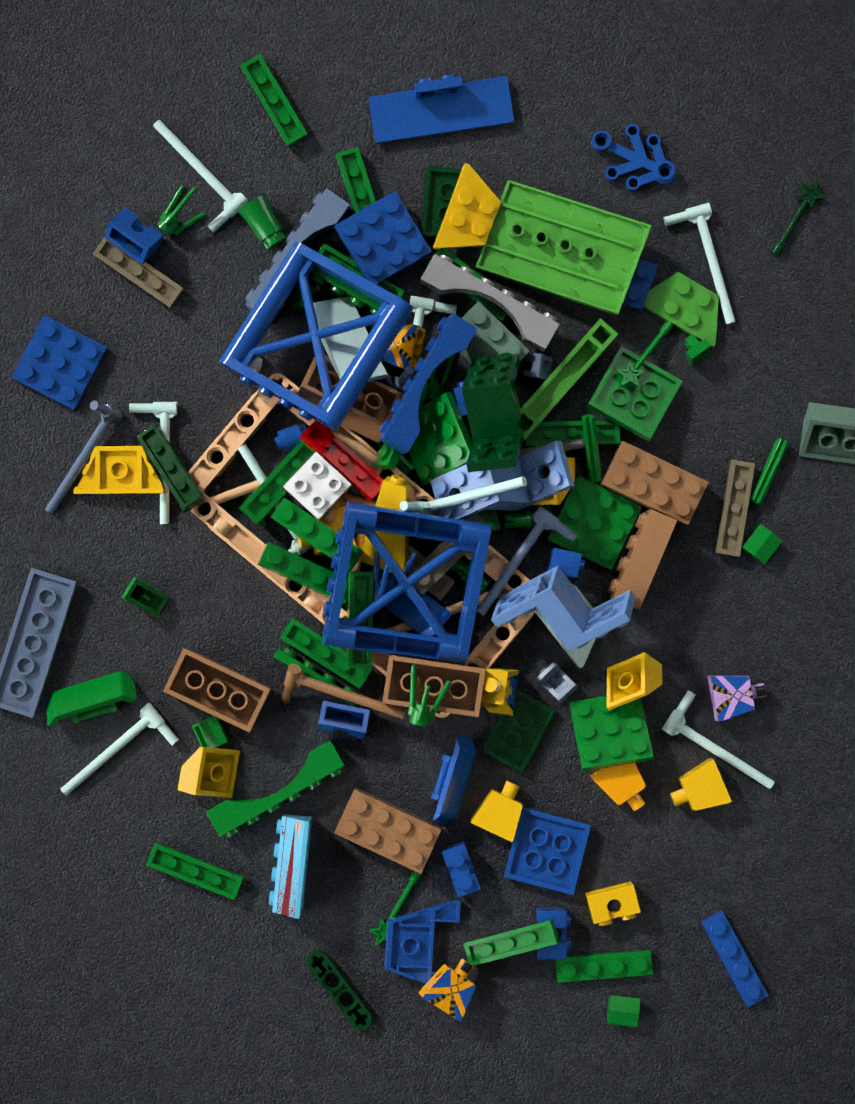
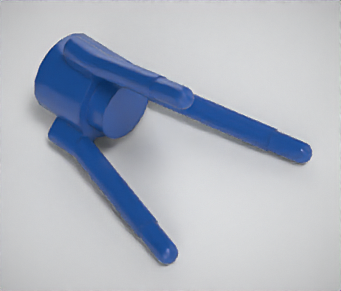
[373,552,417,600]

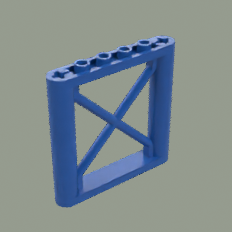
[219,241,414,431]
[322,502,491,665]

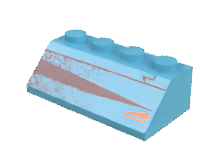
[269,814,312,919]

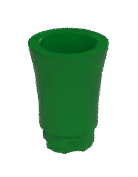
[238,194,286,250]

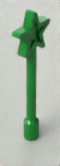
[616,320,674,388]
[369,871,423,946]

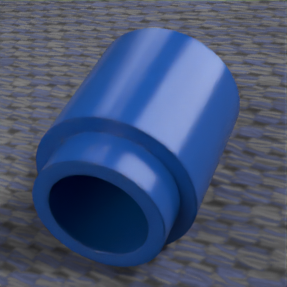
[274,424,306,454]

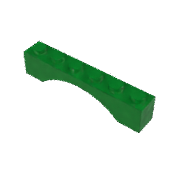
[206,739,345,838]

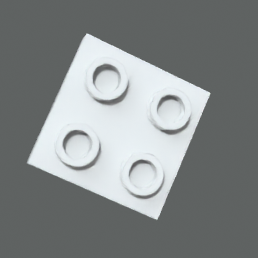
[283,452,352,520]

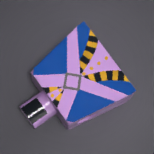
[707,675,766,722]

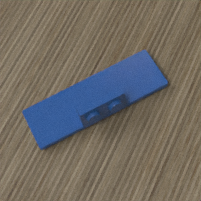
[368,74,514,144]

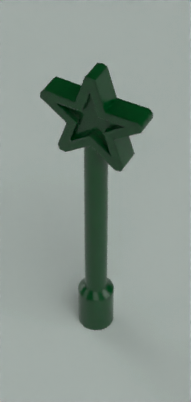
[771,182,824,257]

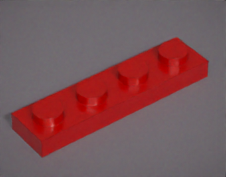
[300,420,384,502]

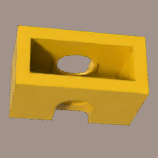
[585,881,641,926]

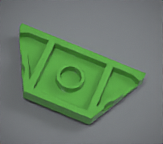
[643,272,719,348]

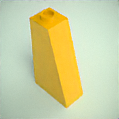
[358,475,410,572]

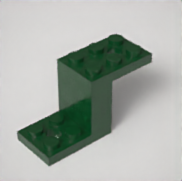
[462,353,525,473]

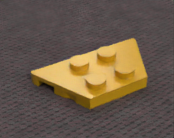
[433,163,501,250]
[74,446,165,494]

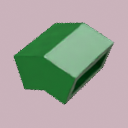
[742,524,782,564]
[192,716,229,748]
[607,995,640,1027]

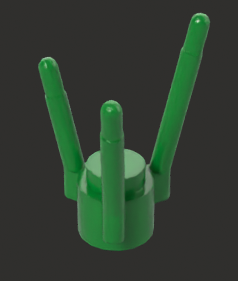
[156,185,205,237]
[425,354,455,400]
[408,665,451,727]

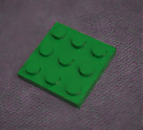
[587,346,682,442]
[409,392,472,487]
[547,476,642,571]
[569,696,653,772]

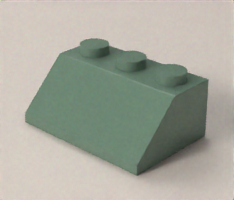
[460,301,529,364]
[799,402,855,464]

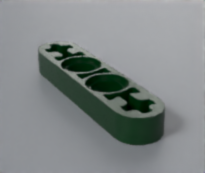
[307,950,372,1030]

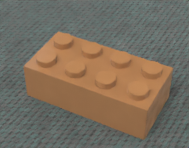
[297,355,403,443]
[599,441,708,526]
[607,509,677,609]
[163,648,272,733]
[382,655,486,717]
[334,787,441,874]

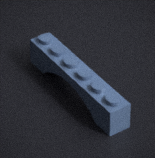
[245,188,351,313]

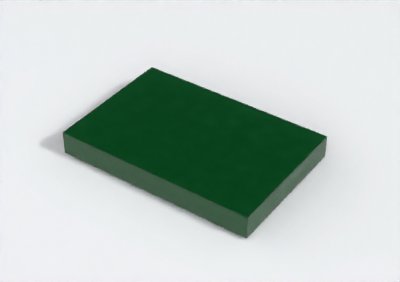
[421,166,462,239]
[481,689,556,773]

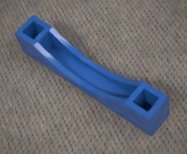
[379,313,478,454]

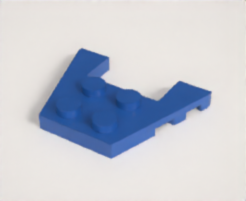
[384,900,461,984]

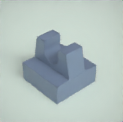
[523,353,553,381]

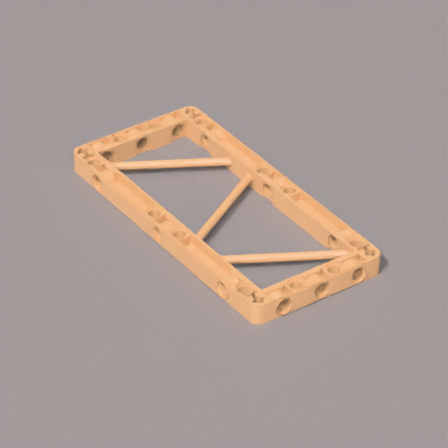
[189,373,535,718]

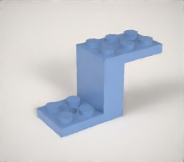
[430,441,575,520]
[491,565,636,651]

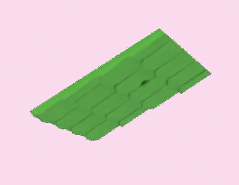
[474,180,652,315]

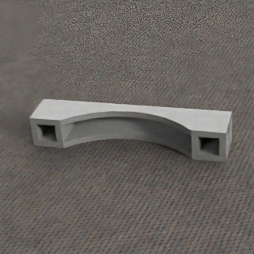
[420,254,559,352]

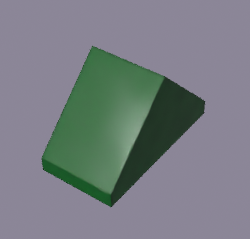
[122,577,170,617]

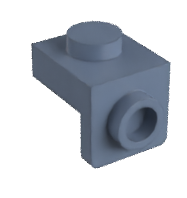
[537,662,578,703]

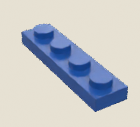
[701,910,768,1007]

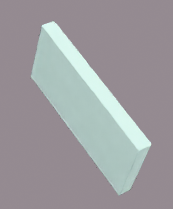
[314,296,387,382]

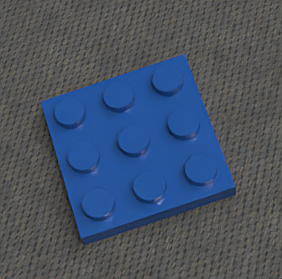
[334,191,432,285]
[11,315,108,411]
[504,807,591,895]

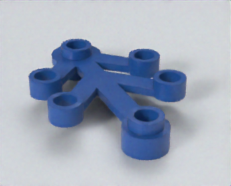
[592,124,676,191]

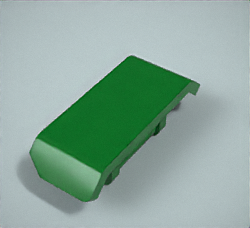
[46,671,137,727]

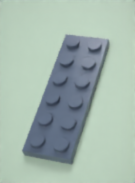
[0,568,78,718]

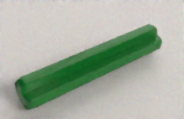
[582,414,602,483]
[750,438,789,505]

